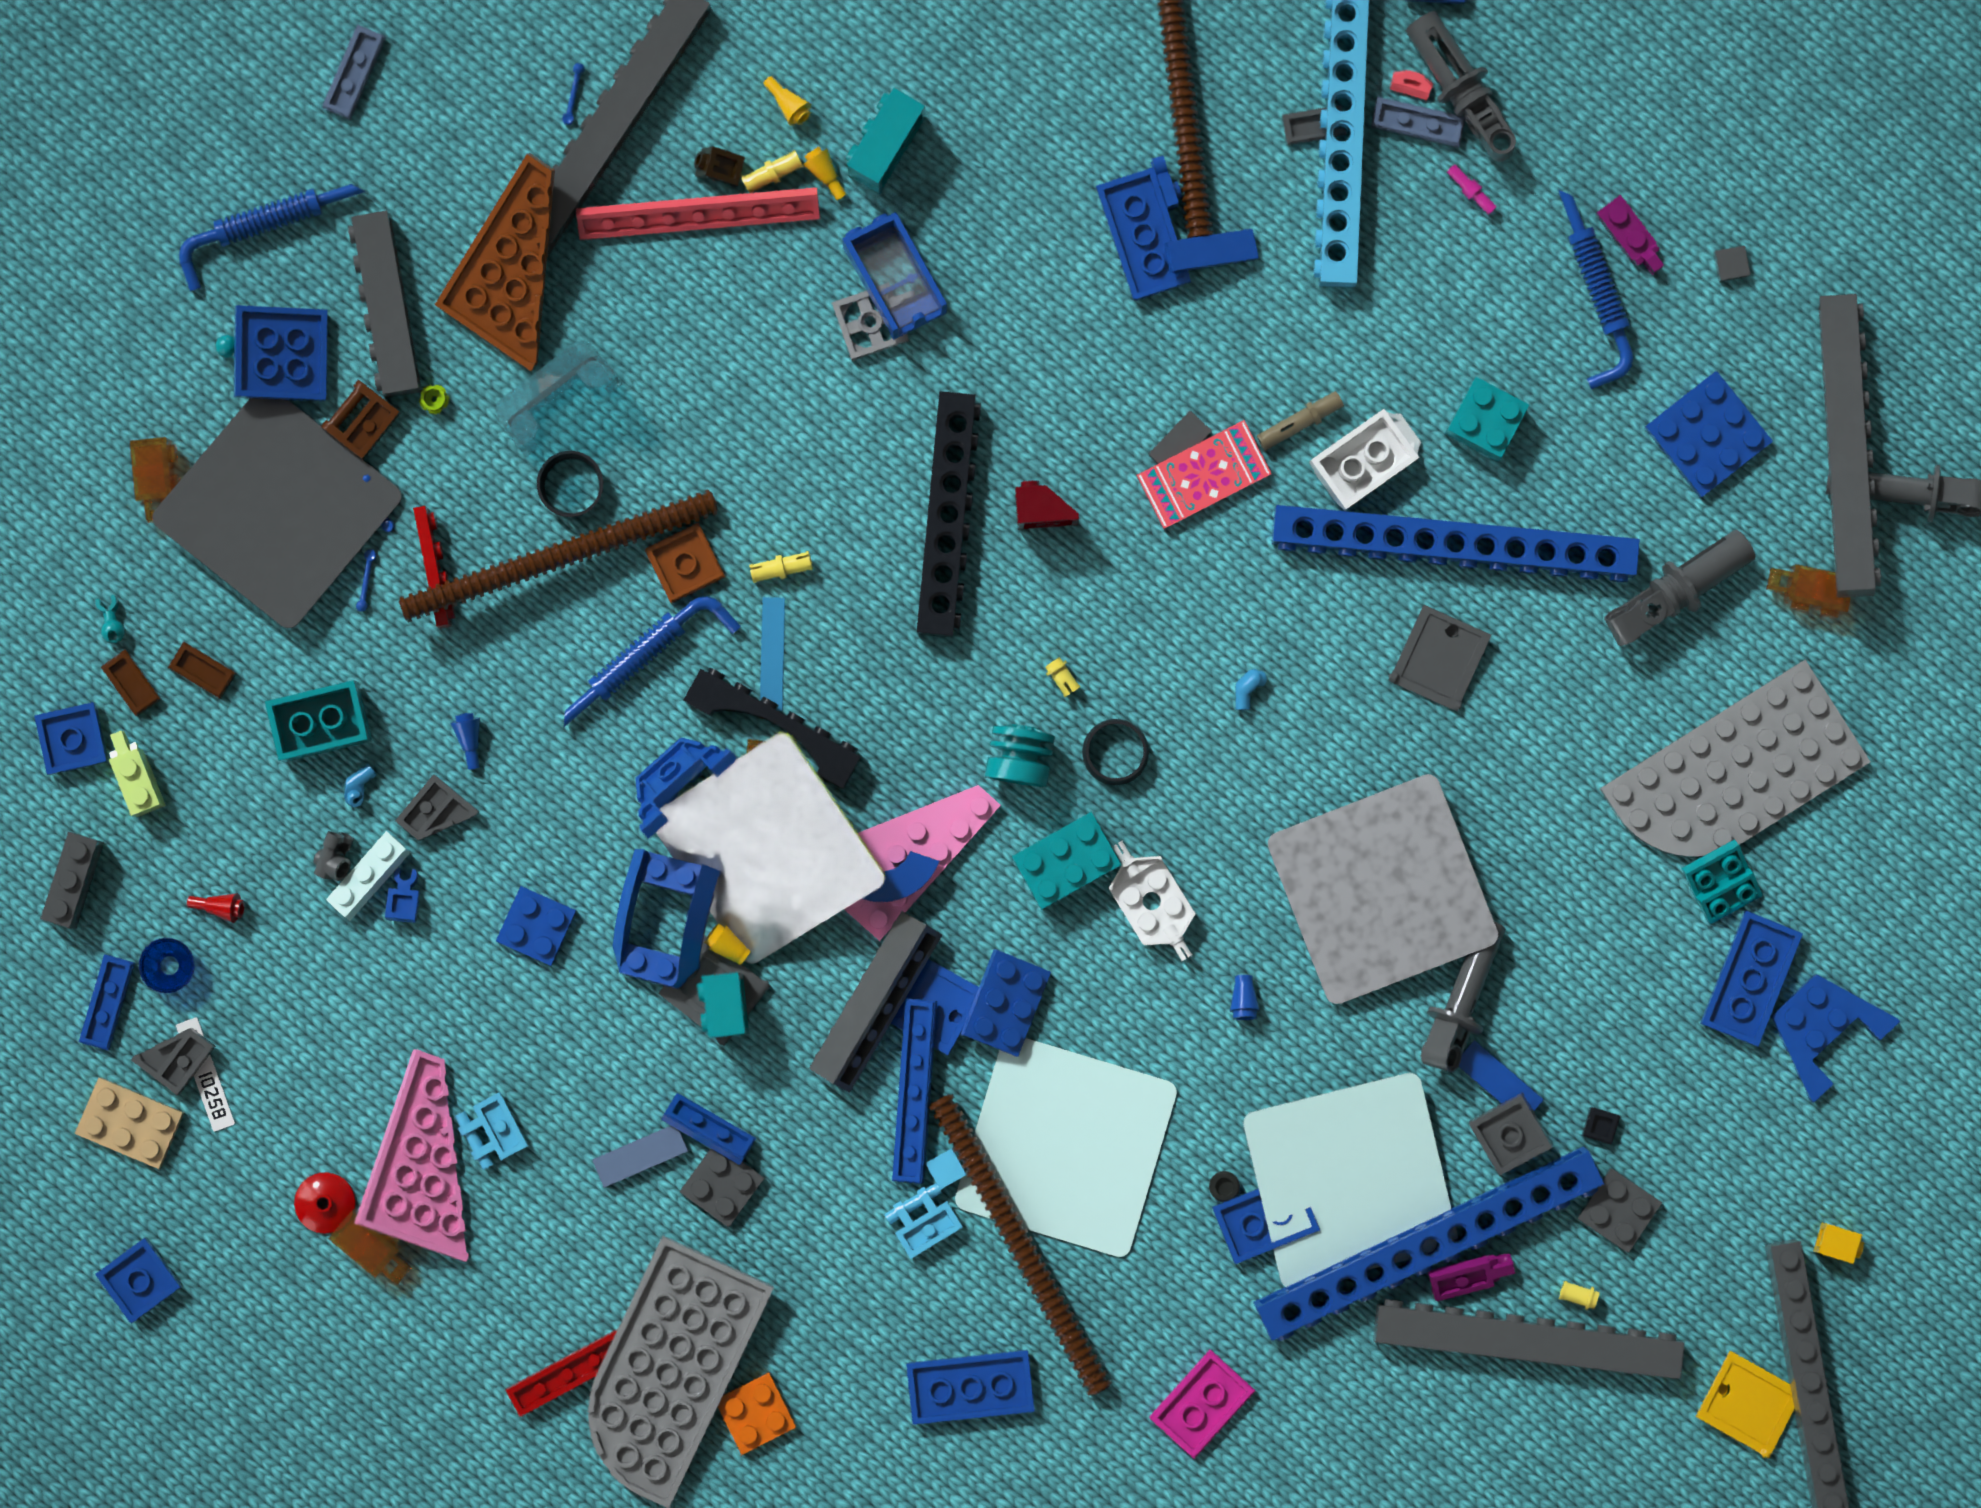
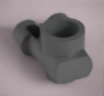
[313,831,354,881]

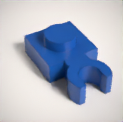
[1151,156,1182,211]
[385,868,420,923]

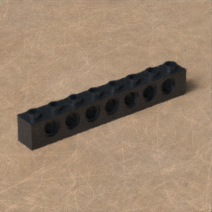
[917,391,981,638]

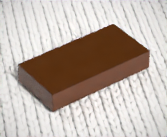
[168,642,237,699]
[101,649,162,717]

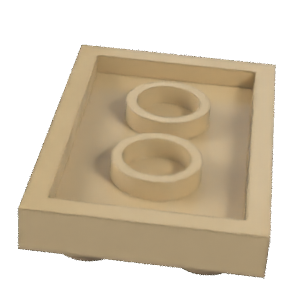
[75,1077,185,1169]

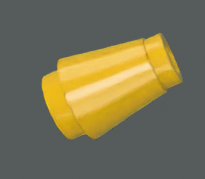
[704,923,751,965]

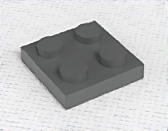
[1469,1092,1553,1176]
[679,1149,765,1228]
[1577,1168,1662,1253]

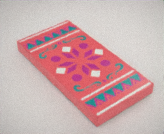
[1136,420,1272,529]

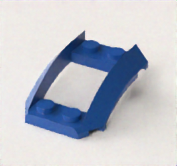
[612,849,721,989]

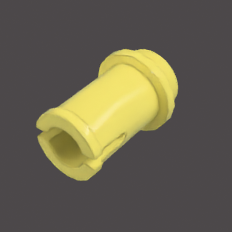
[1045,657,1081,698]
[1559,1281,1600,1311]

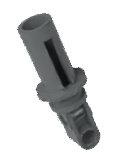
[1405,11,1516,162]
[1604,530,1756,646]

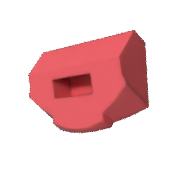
[1390,70,1433,101]

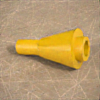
[763,76,811,125]
[803,146,846,200]

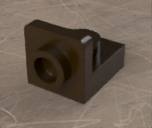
[694,146,745,186]

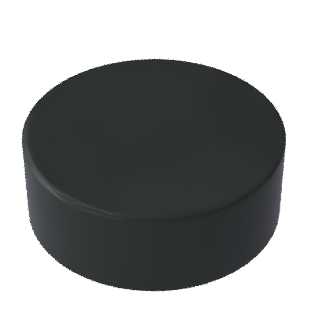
[1209,1171,1240,1202]

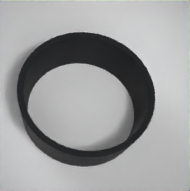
[537,451,603,517]
[1082,719,1149,785]

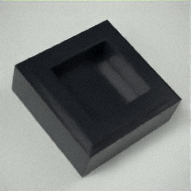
[1581,1107,1620,1145]

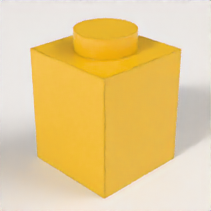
[1813,1222,1864,1264]

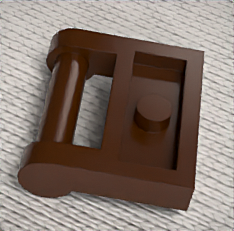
[321,379,401,460]

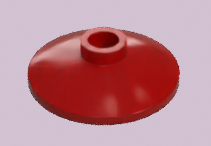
[294,1172,356,1234]

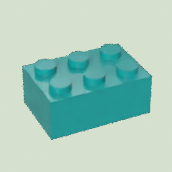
[845,88,926,194]
[265,680,372,763]
[1011,812,1121,910]

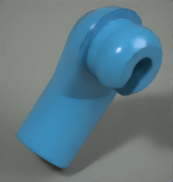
[1235,669,1267,710]
[344,763,377,808]

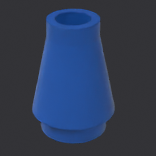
[1230,975,1260,1020]

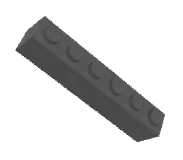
[348,210,422,398]
[809,911,942,1093]

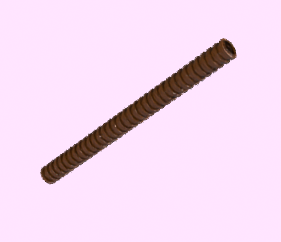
[1157,0,1214,238]
[399,489,718,623]
[929,1094,1112,1396]

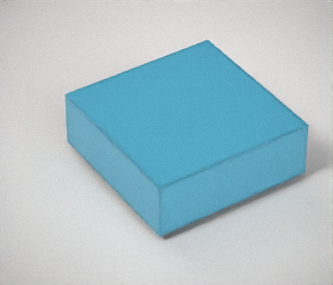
[925,1148,966,1190]

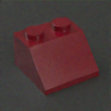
[1015,480,1079,530]

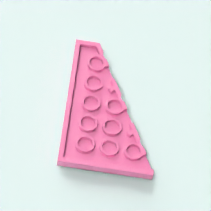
[844,785,1001,941]
[354,1049,469,1262]

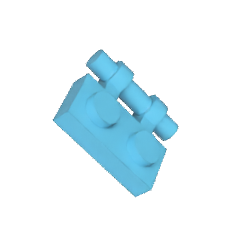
[455,1092,529,1170]
[884,1183,963,1259]

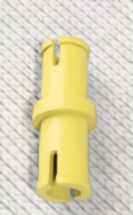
[741,150,803,193]
[749,551,813,583]

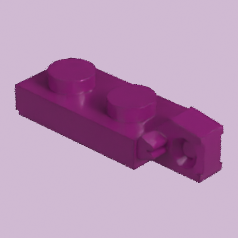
[1596,195,1664,275]
[1428,1254,1515,1301]

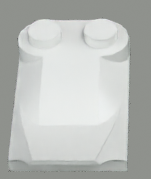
[1310,409,1421,511]

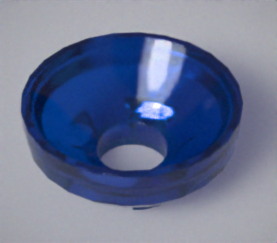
[139,938,195,993]

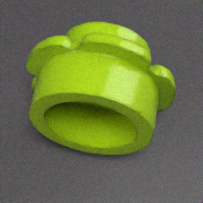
[419,385,449,414]

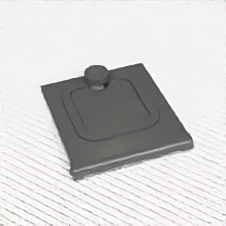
[1388,604,1491,712]
[658,935,771,1046]

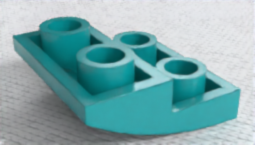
[1681,839,1763,924]

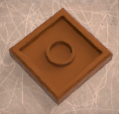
[644,522,726,604]

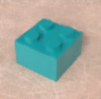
[1444,377,1529,462]
[697,972,750,1038]

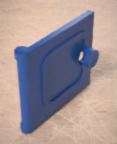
[891,959,979,1056]

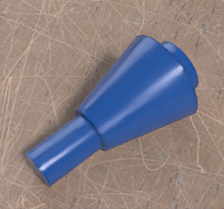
[450,712,480,770]

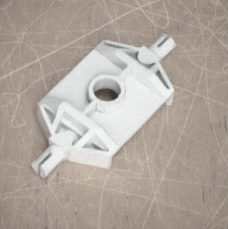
[1108,840,1196,961]

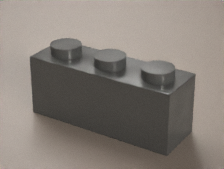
[40,832,104,929]

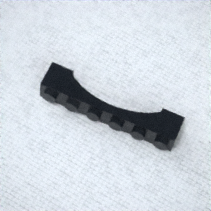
[683,667,861,790]

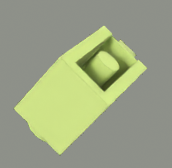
[109,730,166,817]

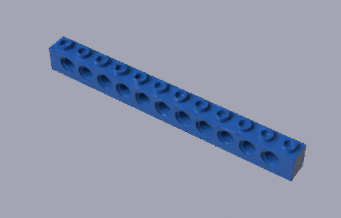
[1271,505,1640,582]
[1253,1146,1604,1341]

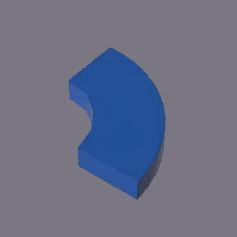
[862,851,939,902]

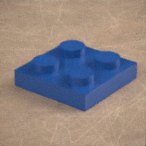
[34,702,109,775]
[496,886,577,966]
[95,1237,182,1323]

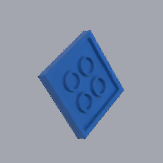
[234,305,327,401]
[1644,370,1773,498]

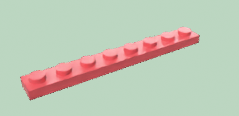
[576,188,820,240]

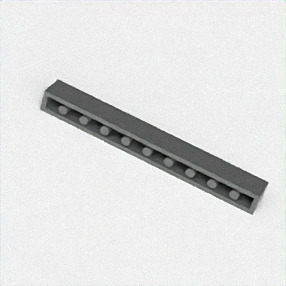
[547,0,712,258]
[1819,294,1881,598]
[1765,1239,1849,1508]
[1373,1299,1684,1379]

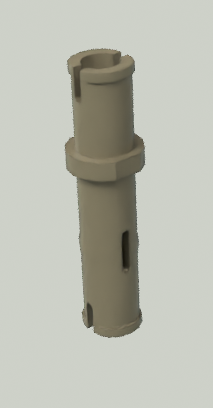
[1256,391,1344,451]

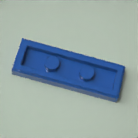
[1165,229,1259,273]
[79,954,135,1050]
[1459,1040,1544,1111]
[661,1093,756,1165]

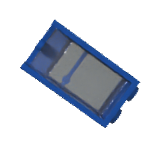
[842,212,947,340]

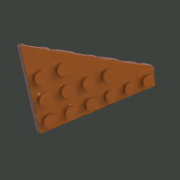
[435,153,555,371]

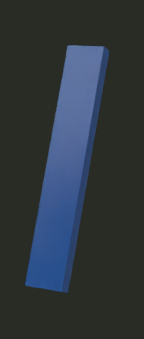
[892,998,937,1184]

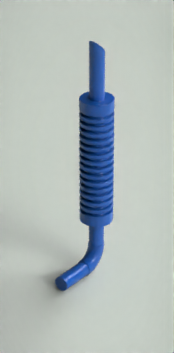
[179,184,366,291]
[1558,190,1634,389]
[564,596,741,727]

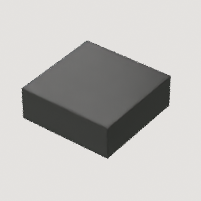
[1714,246,1750,282]

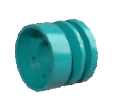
[985,724,1055,788]

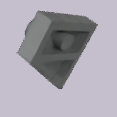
[395,774,480,841]
[131,1028,216,1095]

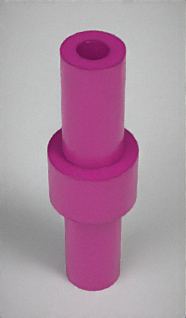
[1446,164,1497,215]

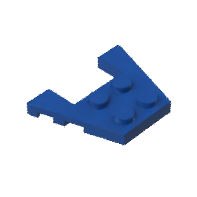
[635,738,738,839]
[1771,974,1900,1103]

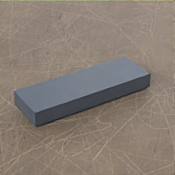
[322,24,386,120]
[1370,97,1465,148]
[592,1126,688,1187]

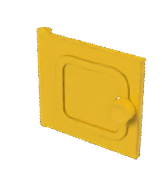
[1695,1351,1795,1459]

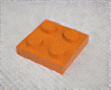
[717,1372,797,1455]

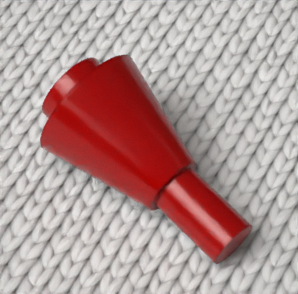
[187,893,245,923]

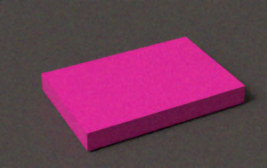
[1149,1349,1256,1459]

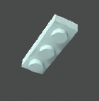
[326,831,411,921]

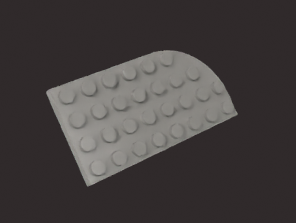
[1599,660,1871,857]
[588,1235,774,1508]

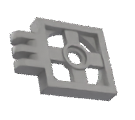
[832,283,915,361]

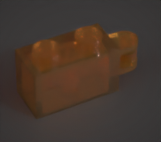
[130,437,180,523]
[1766,564,1851,618]
[328,1208,411,1285]

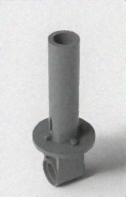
[1826,464,1981,522]
[1421,922,1506,1072]

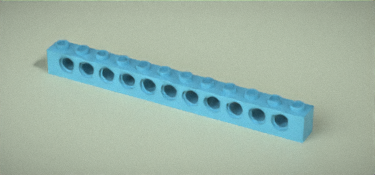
[1314,0,1369,288]

